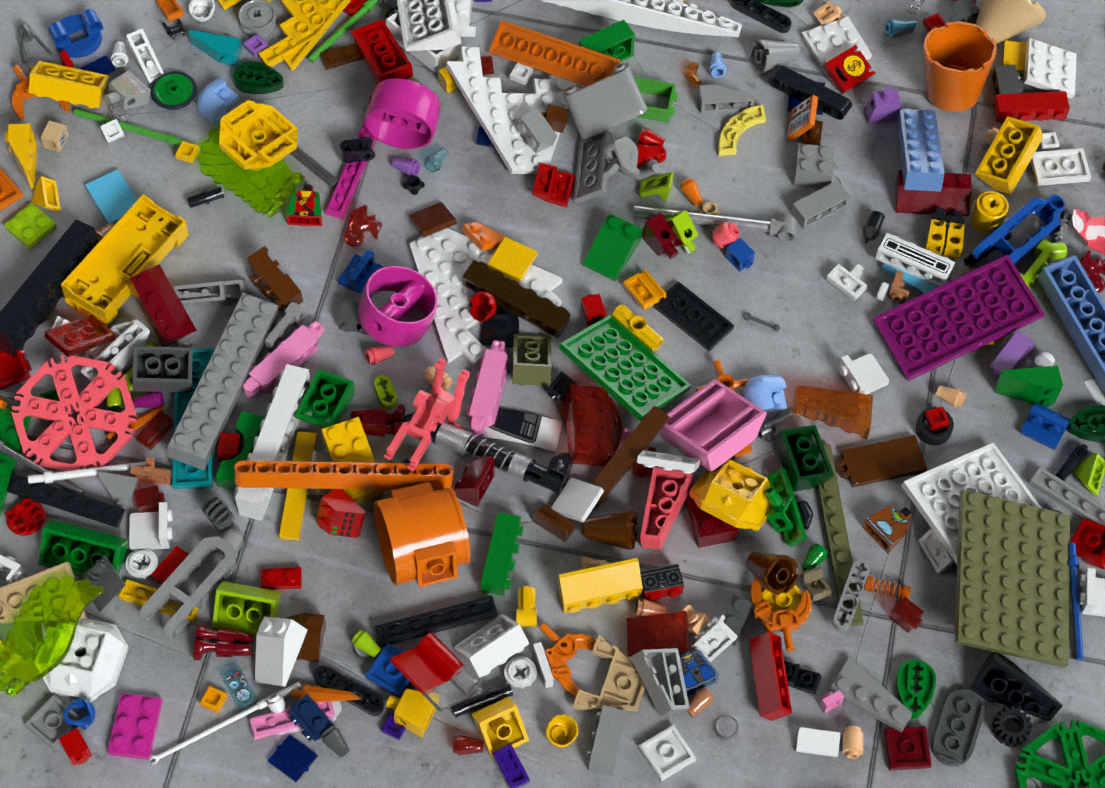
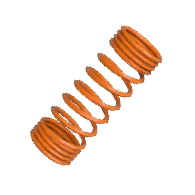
[864,575,911,602]

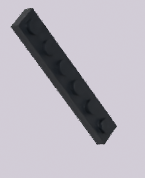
[8,474,125,528]
[374,596,498,647]

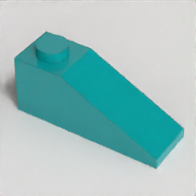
[188,30,242,66]

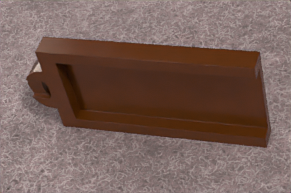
[837,435,927,488]

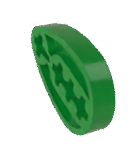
[896,660,936,719]

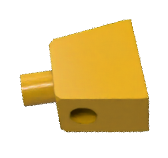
[386,689,438,738]

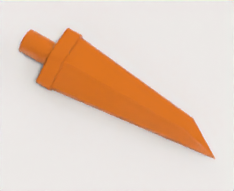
[106,405,166,441]
[291,685,361,702]

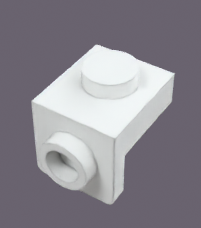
[0,555,24,585]

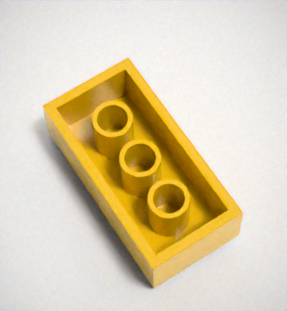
[321,417,385,504]

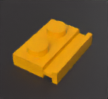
[623,269,666,310]

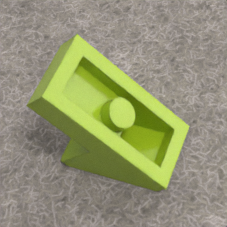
[639,172,674,202]

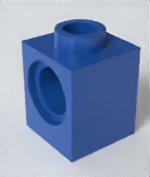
[725,238,755,272]

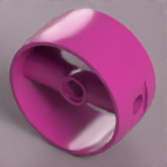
[365,79,441,149]
[358,266,438,347]

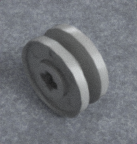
[239,0,277,38]

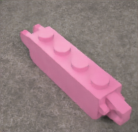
[243,321,325,398]
[467,341,510,437]

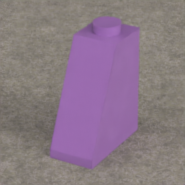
[990,330,1035,378]

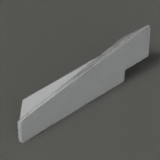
[172,280,247,305]

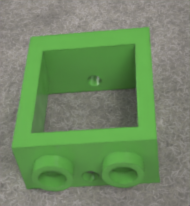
[634,77,678,123]

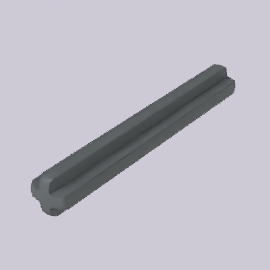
[290,146,338,188]

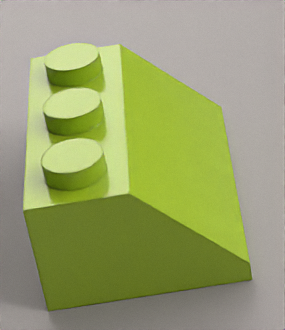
[212,581,282,635]

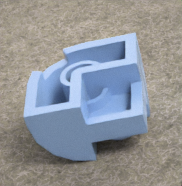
[197,78,239,125]
[743,374,787,412]

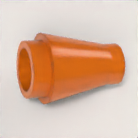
[680,178,703,206]

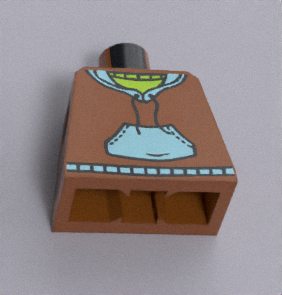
[862,505,912,554]

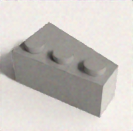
[631,648,690,716]

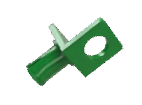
[764,486,793,532]

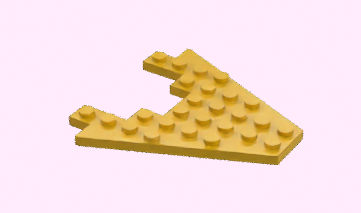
[216,0,351,72]

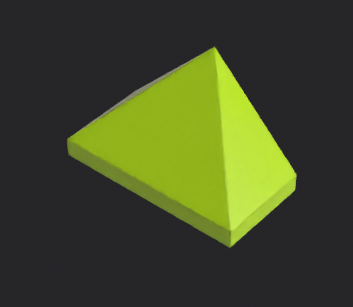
[1073,453,1105,496]

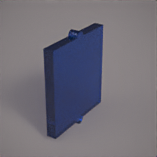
[267,734,318,783]

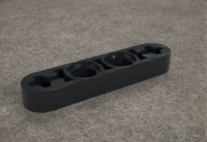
[731,0,792,33]
[313,665,384,716]

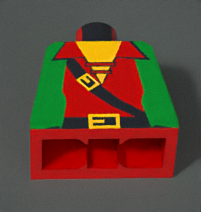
[286,184,323,226]

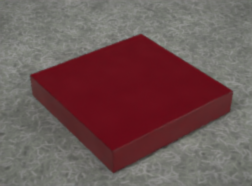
[884,726,932,771]

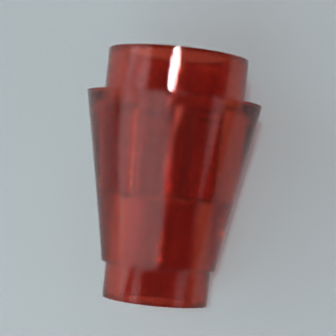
[453,735,484,756]

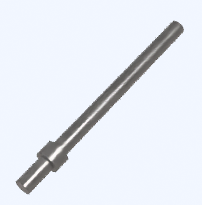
[0,440,84,495]

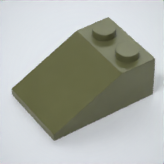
[512,334,552,386]

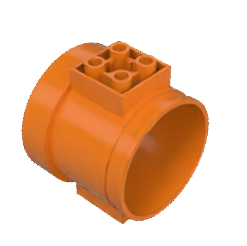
[374,482,470,587]

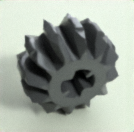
[201,497,234,530]

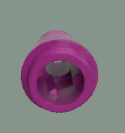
[134,391,164,408]

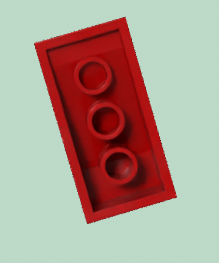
[350,19,413,84]

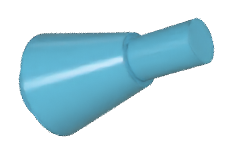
[885,19,917,37]

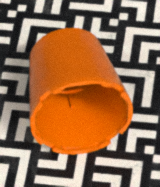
[924,22,997,112]

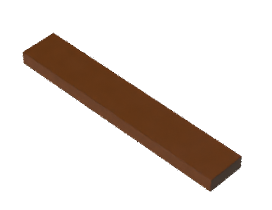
[591,405,670,508]

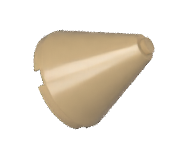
[975,0,1047,44]

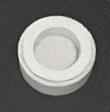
[876,282,890,301]
[1034,352,1055,367]

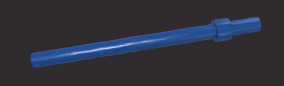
[1067,543,1084,661]

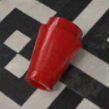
[638,128,665,146]

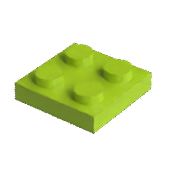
[4,203,57,250]

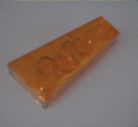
[792,385,873,440]

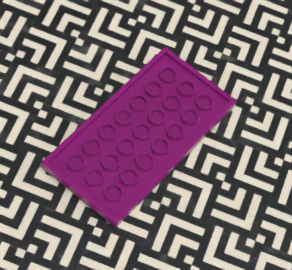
[873,255,1045,381]

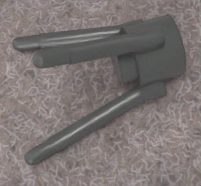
[17,24,54,63]
[758,407,793,442]

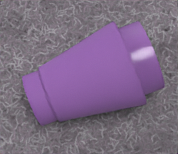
[392,157,421,176]

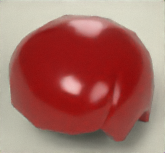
[469,291,497,322]

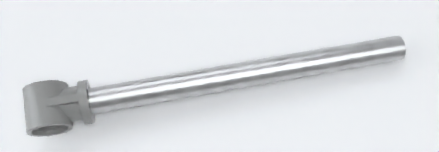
[633,206,798,242]

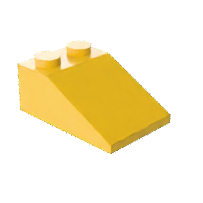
[5,123,37,189]

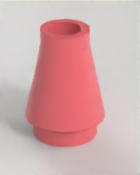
[364,346,394,365]

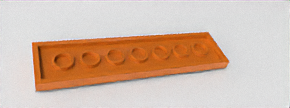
[488,20,621,87]

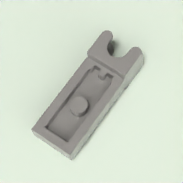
[265,302,306,353]

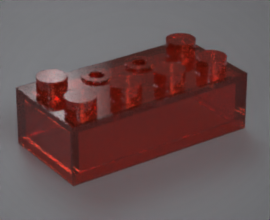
[564,384,622,466]

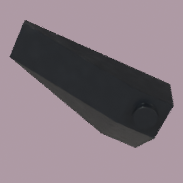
[970,652,1063,721]

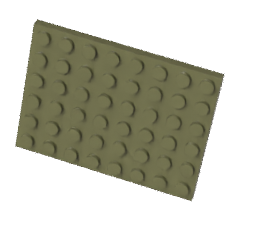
[954,489,1070,668]

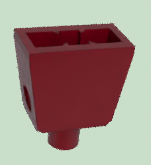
[642,212,679,259]

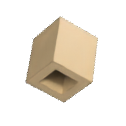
[40,121,69,152]

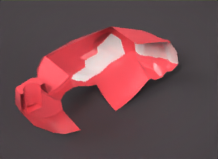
[1072,209,1105,255]

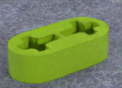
[374,375,398,410]

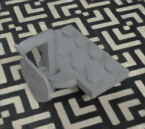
[573,130,661,203]

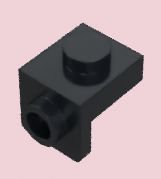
[545,371,578,402]

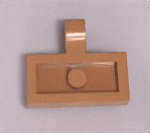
[130,457,172,486]

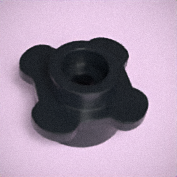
[403,176,425,195]

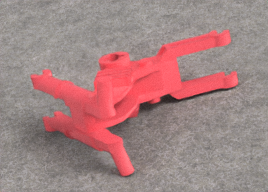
[384,358,470,471]

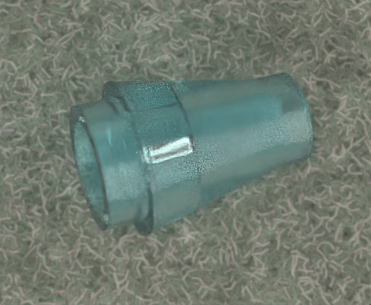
[424,147,448,172]

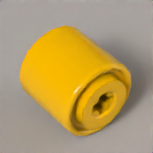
[971,191,1009,234]

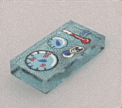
[220,665,257,710]

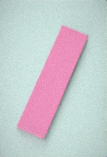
[249,702,335,740]

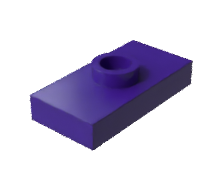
[492,744,530,788]

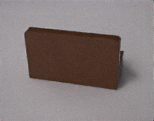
[533,504,577,542]

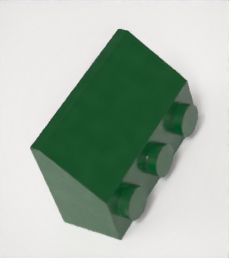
[774,425,834,492]

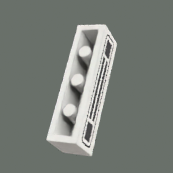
[875,233,955,287]

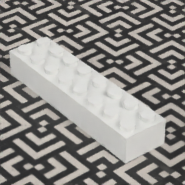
[234,364,311,521]

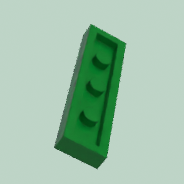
[767,468,807,547]

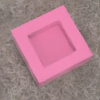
[820,690,844,713]

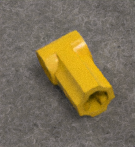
[516,586,537,627]

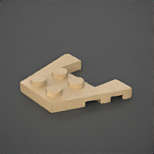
[572,635,645,711]

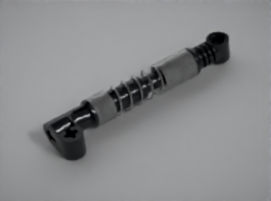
[402,411,573,494]

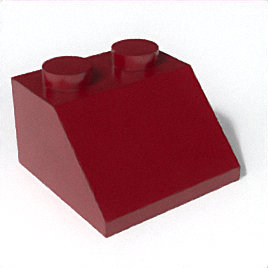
[454,456,495,507]

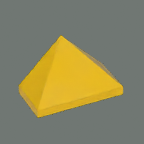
[31,176,61,212]

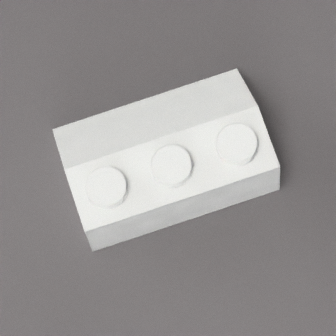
[453,614,529,678]

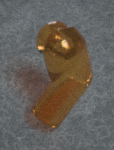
[685,61,702,87]

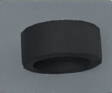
[915,407,954,446]

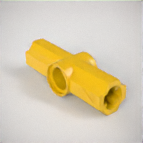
[612,304,664,351]

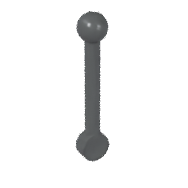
[743,312,780,331]

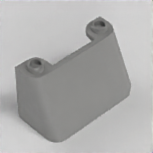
[562,63,648,139]

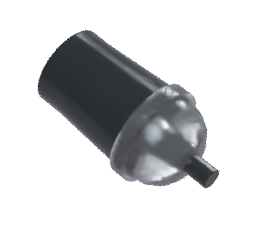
[862,211,885,244]

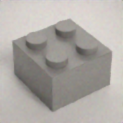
[794,143,834,188]

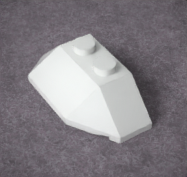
[80,319,150,382]

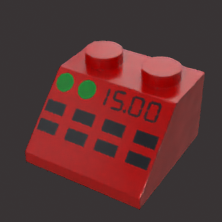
[316,489,366,538]

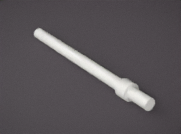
[28,461,146,484]

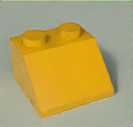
[471,697,529,758]

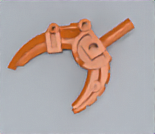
[11,65,70,120]
[751,578,812,652]
[539,622,596,697]

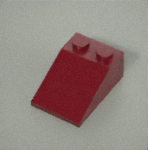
[685,493,739,548]

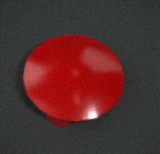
[5,498,46,536]

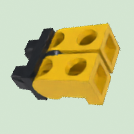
[925,207,965,259]

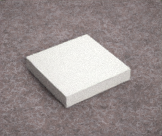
[551,477,604,523]
[638,724,696,781]

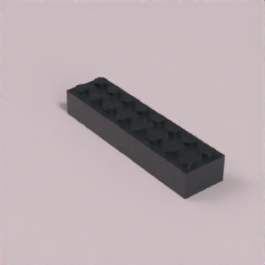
[0,219,98,357]

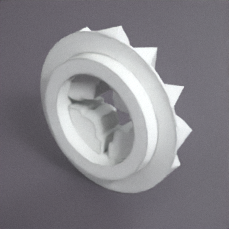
[125,548,158,579]
[504,657,537,689]

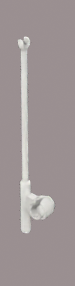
[149,681,302,765]

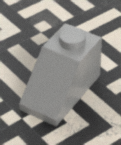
[98,472,140,508]

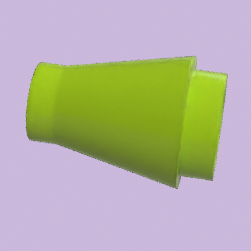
[351,629,382,659]

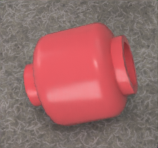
[712,222,740,249]

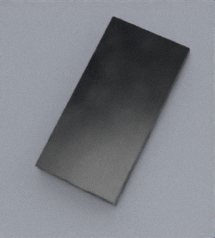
[653,281,734,352]

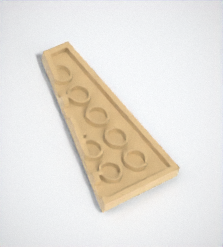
[0,562,87,624]

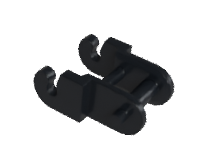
[162,18,186,40]

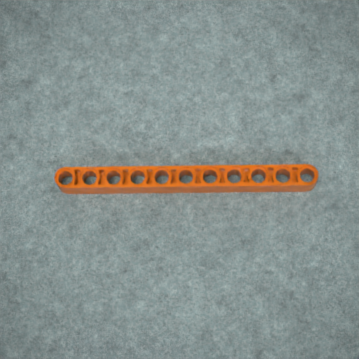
[234,461,454,490]

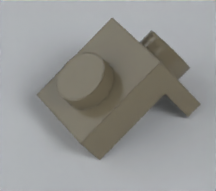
[802,567,832,602]

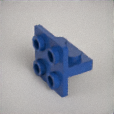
[338,249,384,297]
[1020,403,1070,450]

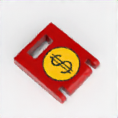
[822,45,876,95]

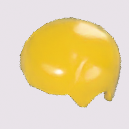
[545,714,578,748]

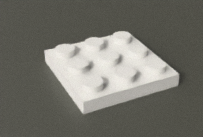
[801,17,872,75]
[1024,38,1077,99]

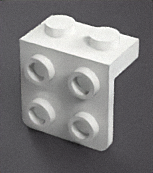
[838,354,889,399]
[129,502,173,551]
[1079,568,1105,617]

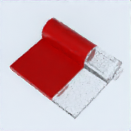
[390,632,483,712]

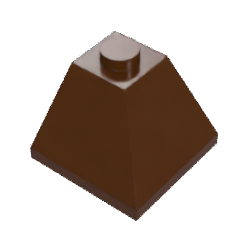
[286,612,326,662]

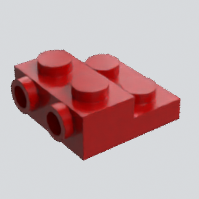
[1070,519,1105,570]

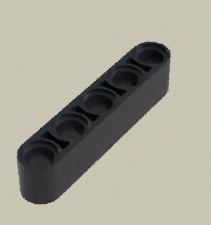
[768,65,852,120]

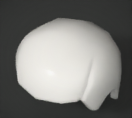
[188,0,215,22]

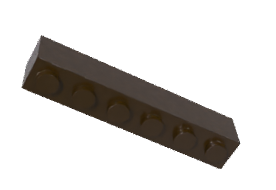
[462,260,571,339]

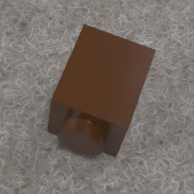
[541,104,569,133]

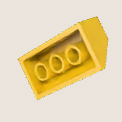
[28,61,109,108]
[975,116,1043,195]
[558,558,643,613]

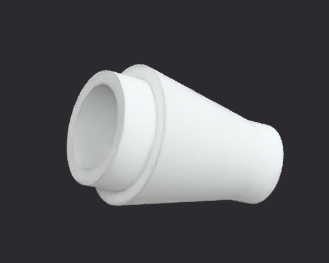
[111,41,129,67]

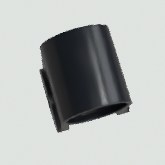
[340,137,376,163]

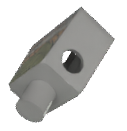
[104,70,151,110]

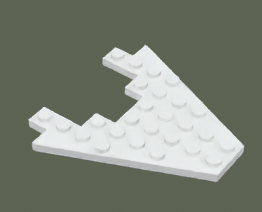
[446,47,577,174]
[410,228,562,366]

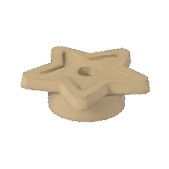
[698,202,722,216]

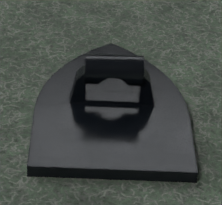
[480,305,519,348]

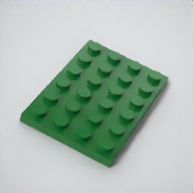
[559,314,691,421]

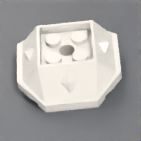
[36,619,129,702]

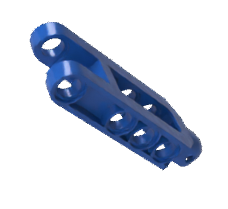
[970,194,1065,264]

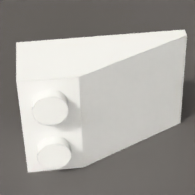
[255,617,308,687]

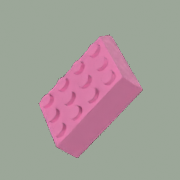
[660,379,766,472]

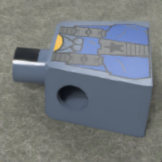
[678,645,719,696]

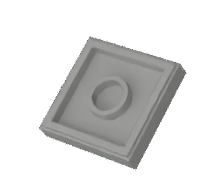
[24,694,82,752]

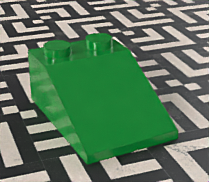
[583,214,642,281]
[994,365,1063,406]
[294,369,355,428]

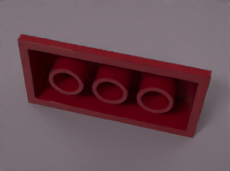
[895,170,972,216]
[126,264,197,347]

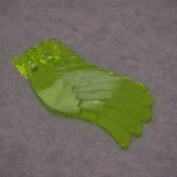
[197,121,305,218]
[0,576,104,697]

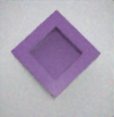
[243,34,268,57]

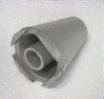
[750,38,800,74]

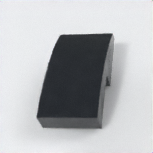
[784,661,822,695]

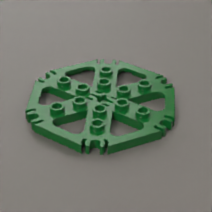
[1014,720,1105,788]

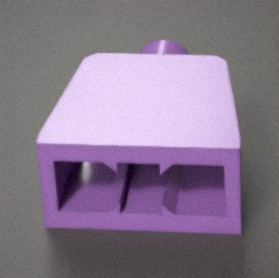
[864,87,901,124]

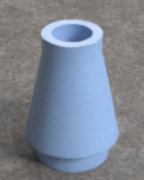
[709,52,727,78]

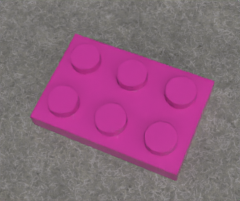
[107,693,163,760]

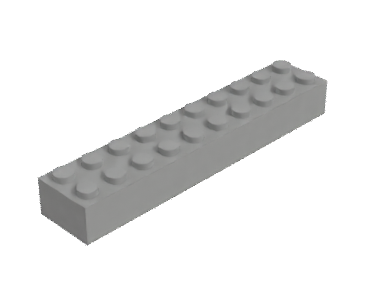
[168,293,278,470]

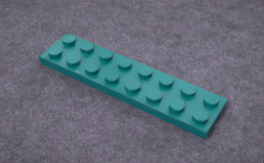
[172,348,214,489]

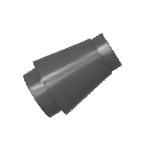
[321,726,350,758]

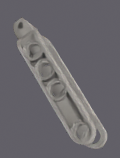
[139,528,243,639]

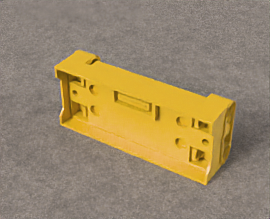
[61,194,189,328]

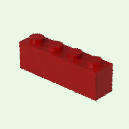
[993,91,1070,122]
[749,632,792,721]

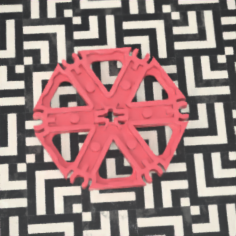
[11,354,138,472]

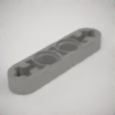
[832,560,870,632]

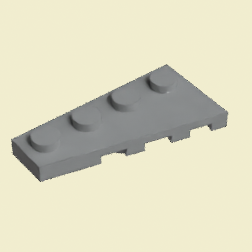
[829,657,912,732]

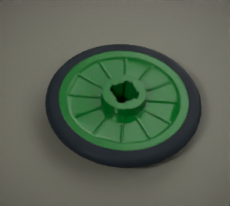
[151,71,197,110]

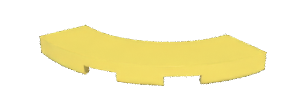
[718,105,766,156]

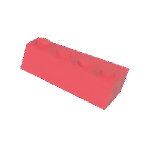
[640,467,693,550]

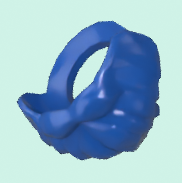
[63,698,96,730]

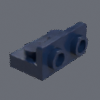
[288,694,334,742]

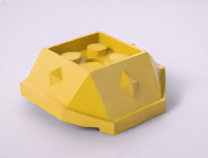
[219,100,298,171]
[689,459,771,532]

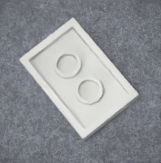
[1030,148,1091,186]

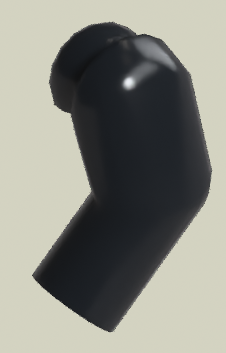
[797,500,813,530]

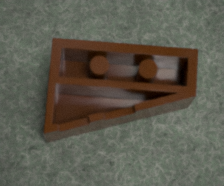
[247,246,303,313]

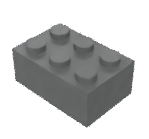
[133,346,193,392]

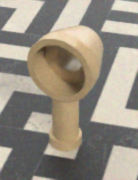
[579,556,608,570]

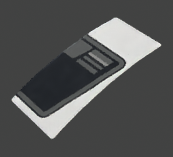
[482,408,563,452]

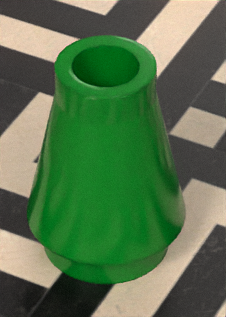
[801,543,828,571]

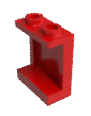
[0,349,32,390]

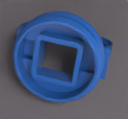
[48,9,103,58]

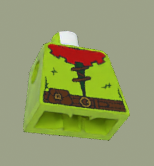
[665,210,698,254]

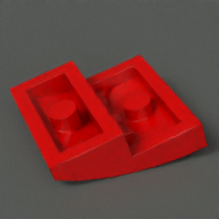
[532,163,575,207]

